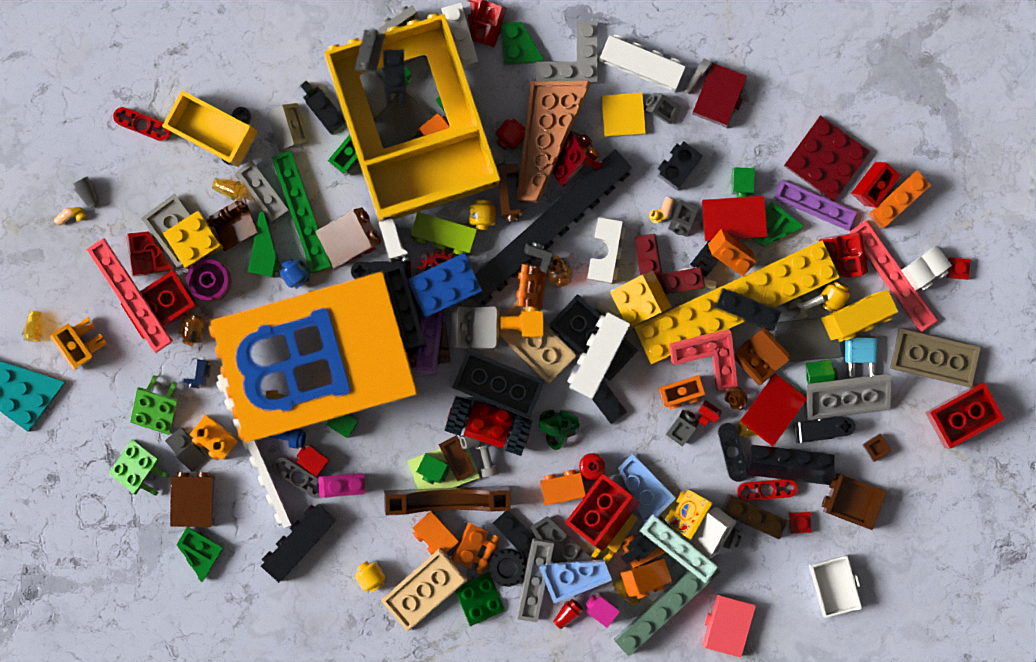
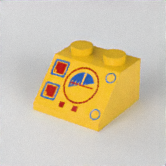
[666,489,712,539]

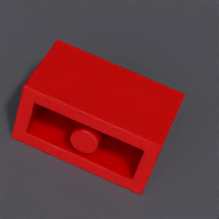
[851,162,901,208]

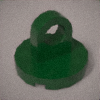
[538,410,580,450]

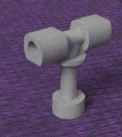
[460,436,498,477]

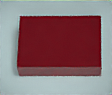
[693,63,747,128]

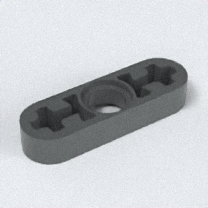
[272,457,320,498]

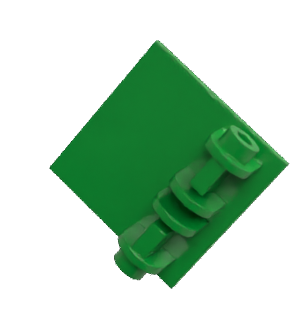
[455,573,505,627]

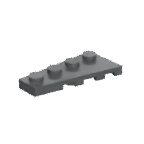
[530,516,594,597]

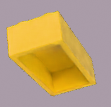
[162,90,258,168]

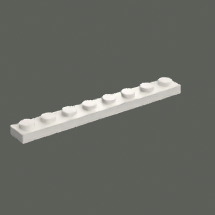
[216,374,293,528]

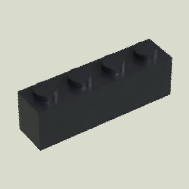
[382,263,427,352]
[747,444,835,485]
[261,504,337,583]

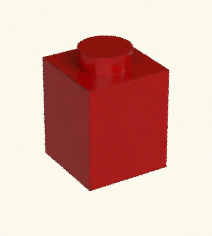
[296,445,330,477]

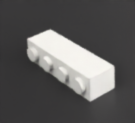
[599,35,685,92]
[568,312,630,399]

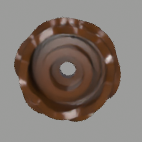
[724,386,748,411]

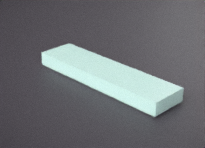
[640,514,718,583]

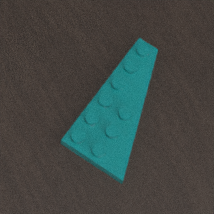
[0,361,66,432]

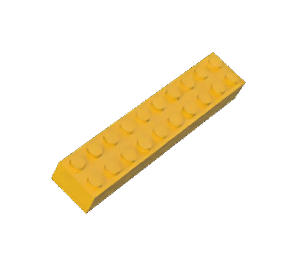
[633,240,840,365]

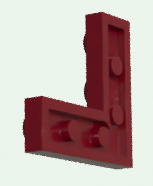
[634,234,705,295]

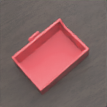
[702,594,756,658]

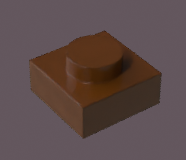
[862,433,892,462]

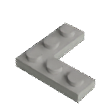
[536,21,597,84]

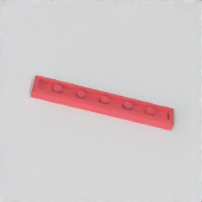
[849,220,938,333]
[86,238,173,353]

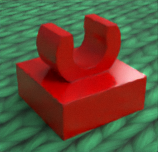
[698,400,722,426]

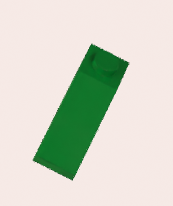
[248,211,281,278]

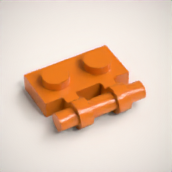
[516,265,546,310]
[451,522,501,575]

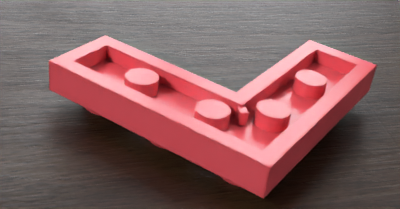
[669,329,738,391]

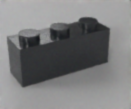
[713,288,782,332]

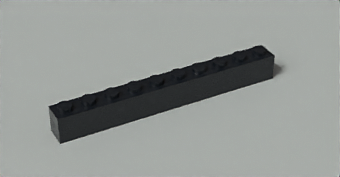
[471,149,632,306]

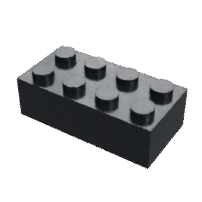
[549,294,639,381]
[452,350,545,419]

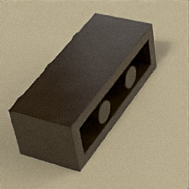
[721,494,788,540]

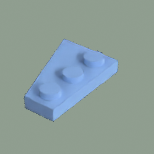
[618,453,676,523]
[538,559,612,604]

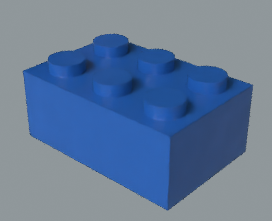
[407,253,482,318]

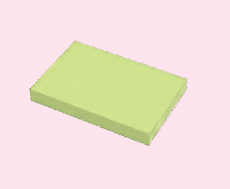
[407,449,480,489]

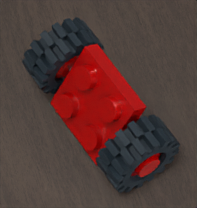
[444,396,533,456]

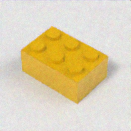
[821,289,898,342]

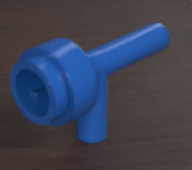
[270,428,306,449]

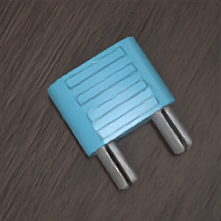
[845,338,878,377]

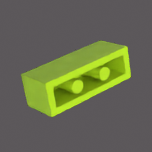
[410,212,477,255]

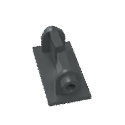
[355,28,385,75]

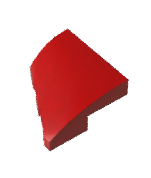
[467,0,507,47]
[126,231,173,277]
[819,232,868,278]

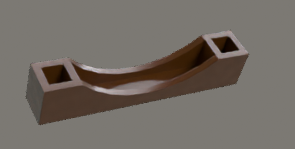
[384,486,511,516]

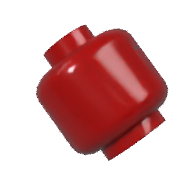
[495,118,525,150]
[579,453,606,480]

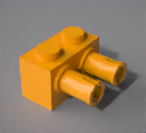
[501,307,543,338]
[50,317,107,371]
[189,415,240,461]

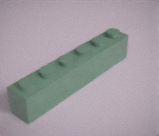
[614,569,721,657]

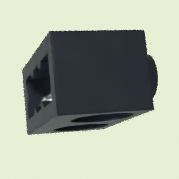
[658,141,703,191]

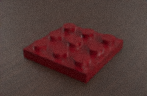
[784,115,870,201]

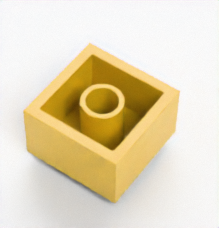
[163,211,224,270]
[610,270,671,329]

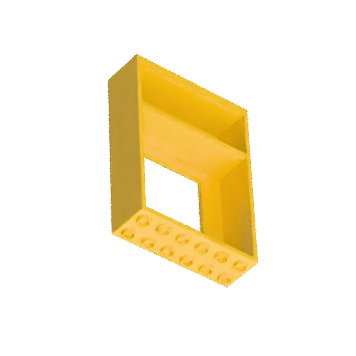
[324,13,500,222]

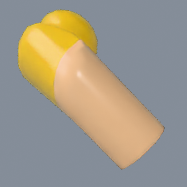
[649,197,675,223]
[54,207,86,226]

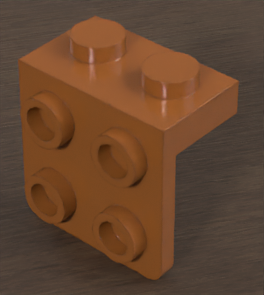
[734,328,791,386]

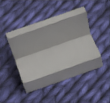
[267,103,309,151]

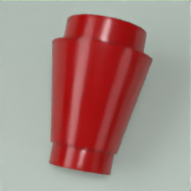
[553,599,583,629]

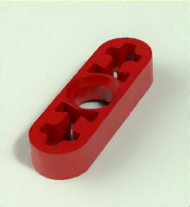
[113,107,171,142]
[737,479,797,501]

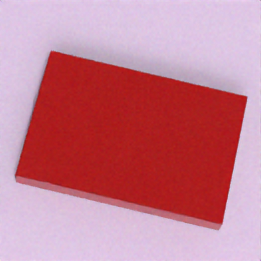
[702,196,767,241]
[740,374,807,447]

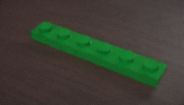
[271,150,332,274]

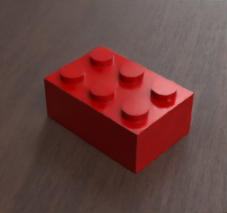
[120,270,199,339]
[925,382,1005,449]
[565,473,641,552]

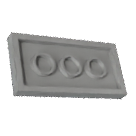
[807,374,891,420]

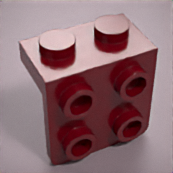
[552,131,603,186]

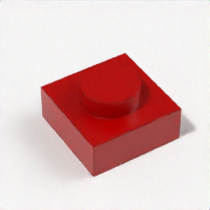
[947,257,971,280]
[789,512,812,534]

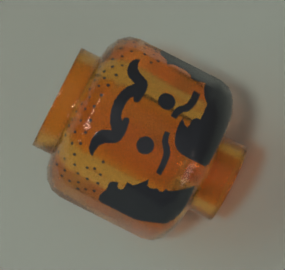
[545,256,574,288]
[178,314,208,346]

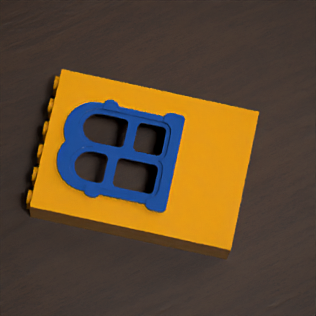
[209,272,419,443]

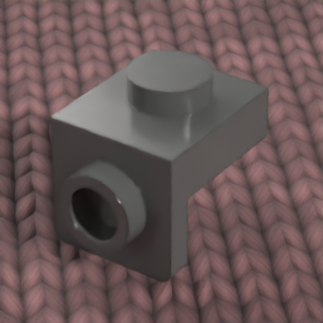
[524,242,554,273]

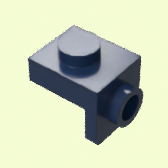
[182,359,211,389]

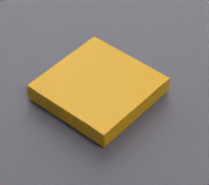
[601,93,646,137]

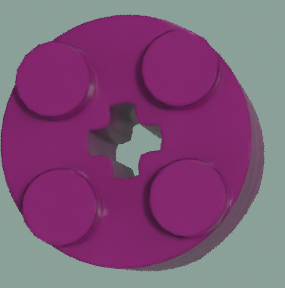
[187,259,232,302]

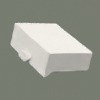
[379,218,410,262]
[809,555,862,618]

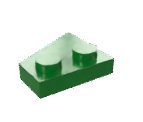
[501,22,543,65]
[751,202,803,247]
[176,527,224,582]

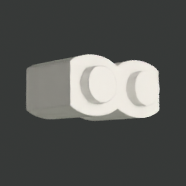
[901,245,952,290]

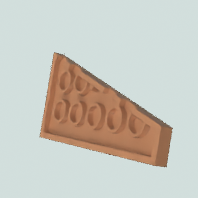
[517,81,591,202]

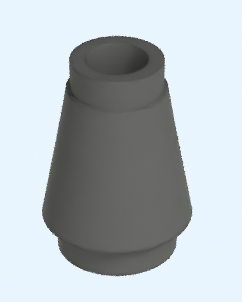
[73,176,100,208]

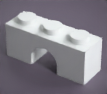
[441,3,479,70]
[587,217,626,284]

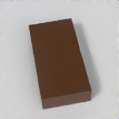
[438,435,476,481]

